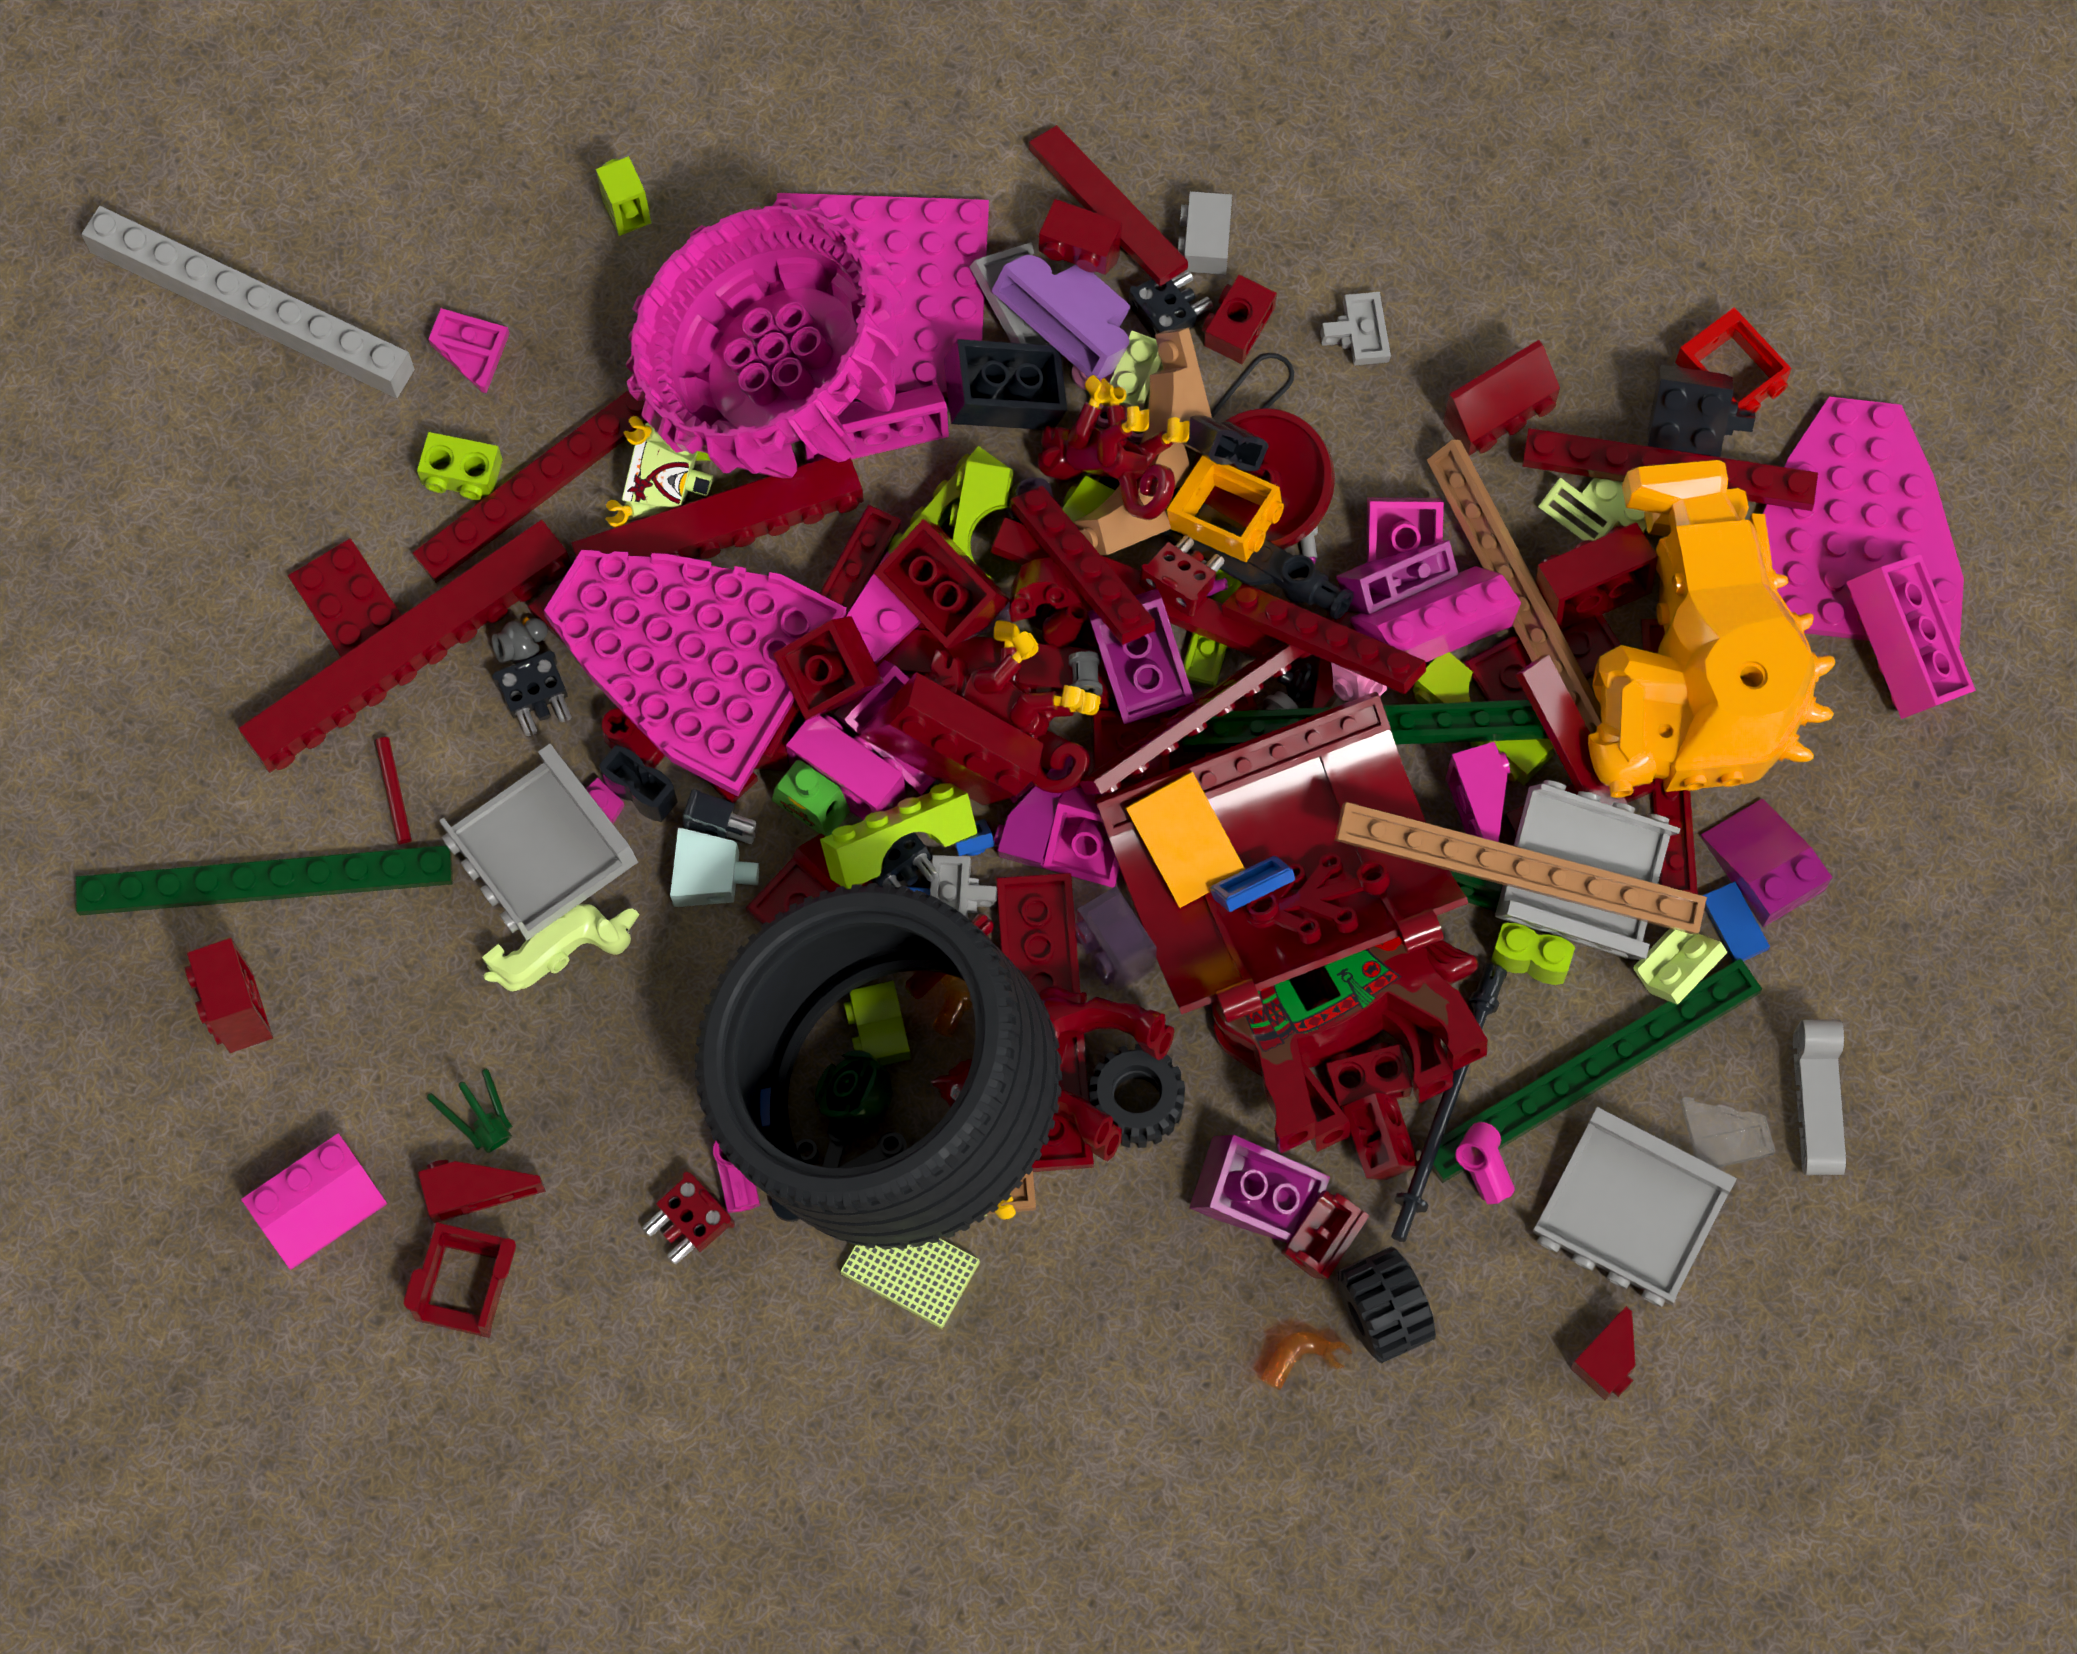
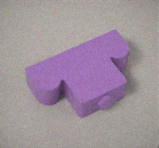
[991,255,1130,380]

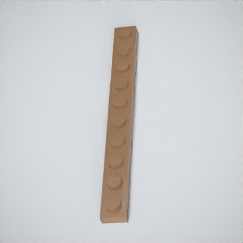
[1427,440,1602,734]
[1334,802,1707,935]

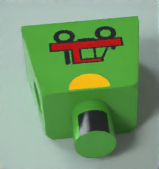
[772,760,850,837]

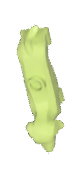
[482,904,639,991]

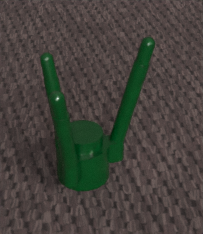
[427,1069,513,1153]

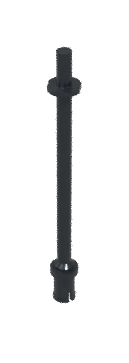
[1391,963,1507,1242]

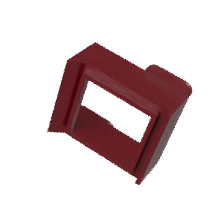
[404,1222,516,1338]

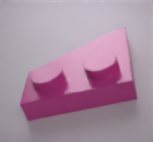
[429,308,510,393]

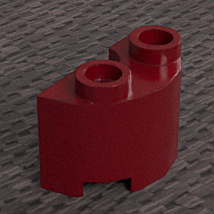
[1009,557,1081,623]

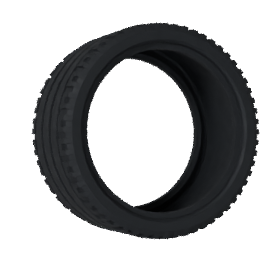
[695,883,1062,1249]

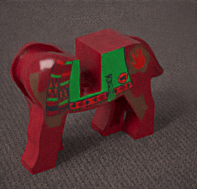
[1212,937,1488,1154]

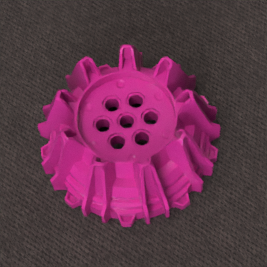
[626,199,902,478]

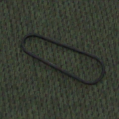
[1211,353,1295,418]

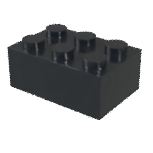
[944,339,1068,430]

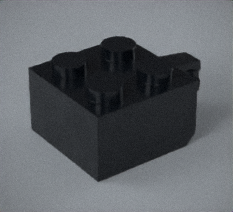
[1647,364,1756,457]

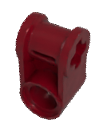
[602,708,665,769]

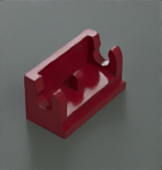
[1281,1191,1369,1279]

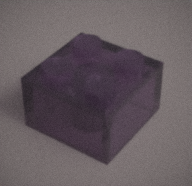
[1075,886,1157,992]

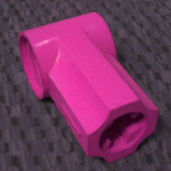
[1456,1122,1515,1205]
[713,1141,761,1213]

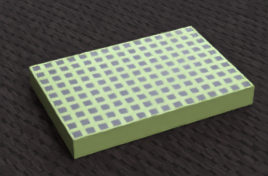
[841,1238,980,1329]

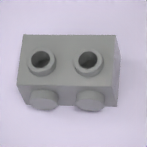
[1178,191,1232,275]

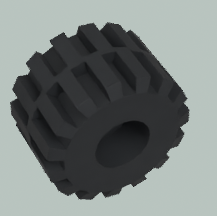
[1337,1246,1436,1364]

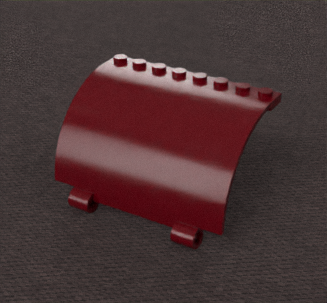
[1095,692,1469,1023]

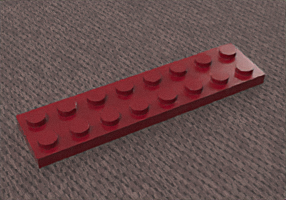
[997,873,1094,1172]

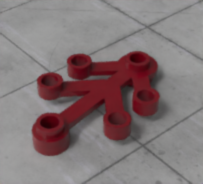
[1245,853,1390,944]

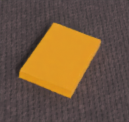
[1125,771,1245,908]

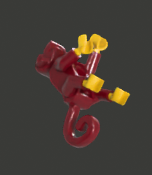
[1038,375,1190,520]
[924,620,1101,794]

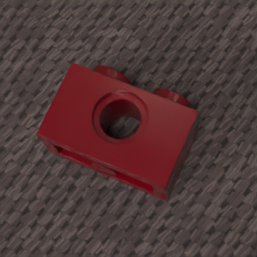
[1202,275,1277,364]

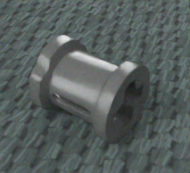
[1068,651,1103,696]

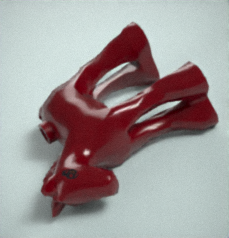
[930,986,1174,1162]

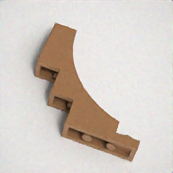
[1074,328,1212,555]

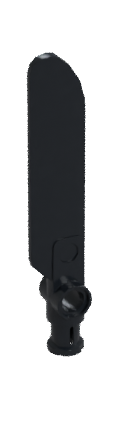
[1099,476,1354,620]

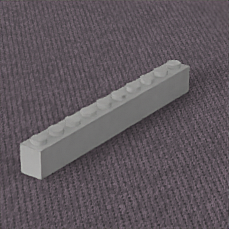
[81,206,415,398]

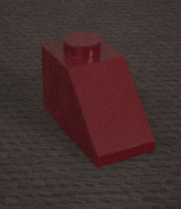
[1570,1306,1636,1400]

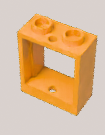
[1167,456,1284,562]

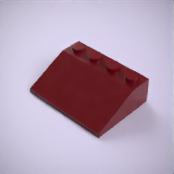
[858,672,1044,806]

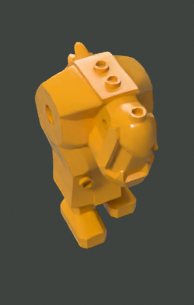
[1588,460,1835,798]

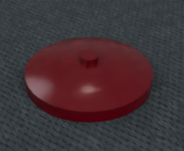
[1191,408,1335,549]

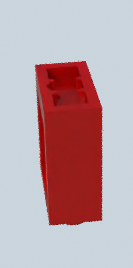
[1675,307,1792,413]

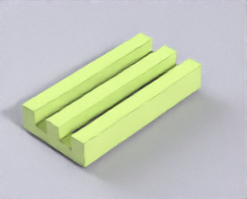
[1538,478,1619,541]

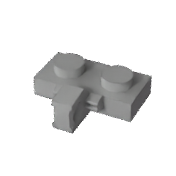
[1320,292,1391,366]
[930,855,998,918]

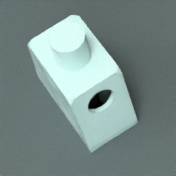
[670,828,759,907]

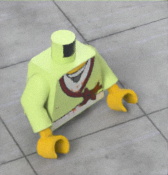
[605,416,713,527]

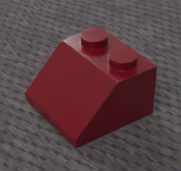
[1039,199,1122,275]
[773,616,884,720]

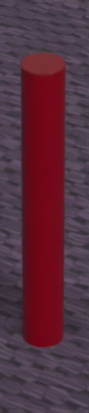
[375,737,412,845]

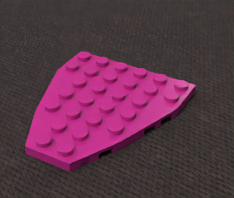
[1763,396,1964,647]
[544,550,846,796]

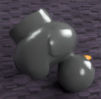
[492,617,548,664]

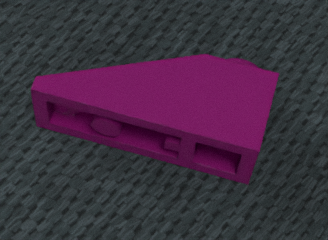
[1336,540,1458,614]
[994,757,1073,869]

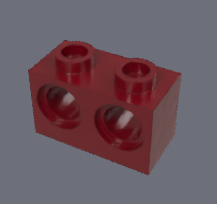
[1324,1043,1413,1114]
[1343,1093,1418,1180]

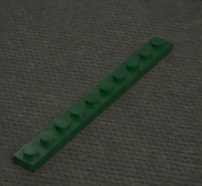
[1183,700,1549,752]
[76,846,453,916]
[1422,958,1762,1183]

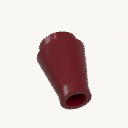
[1042,603,1088,647]

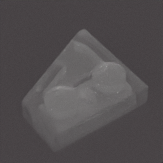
[1680,1097,1776,1168]

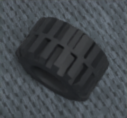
[1089,1044,1185,1148]

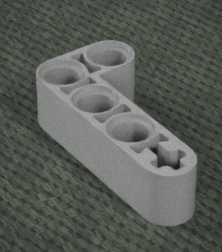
[1793,1019,1846,1175]

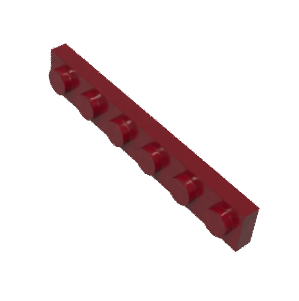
[1011,485,1155,645]
[1222,583,1426,694]

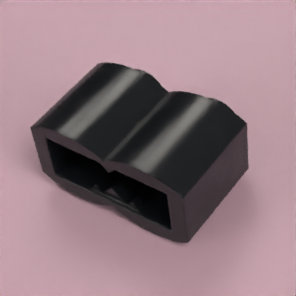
[1183,415,1269,472]
[599,745,678,822]

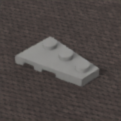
[970,242,1051,346]

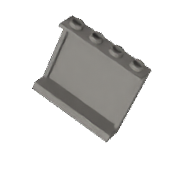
[439,744,638,940]
[1495,780,1680,960]
[1533,1107,1737,1307]

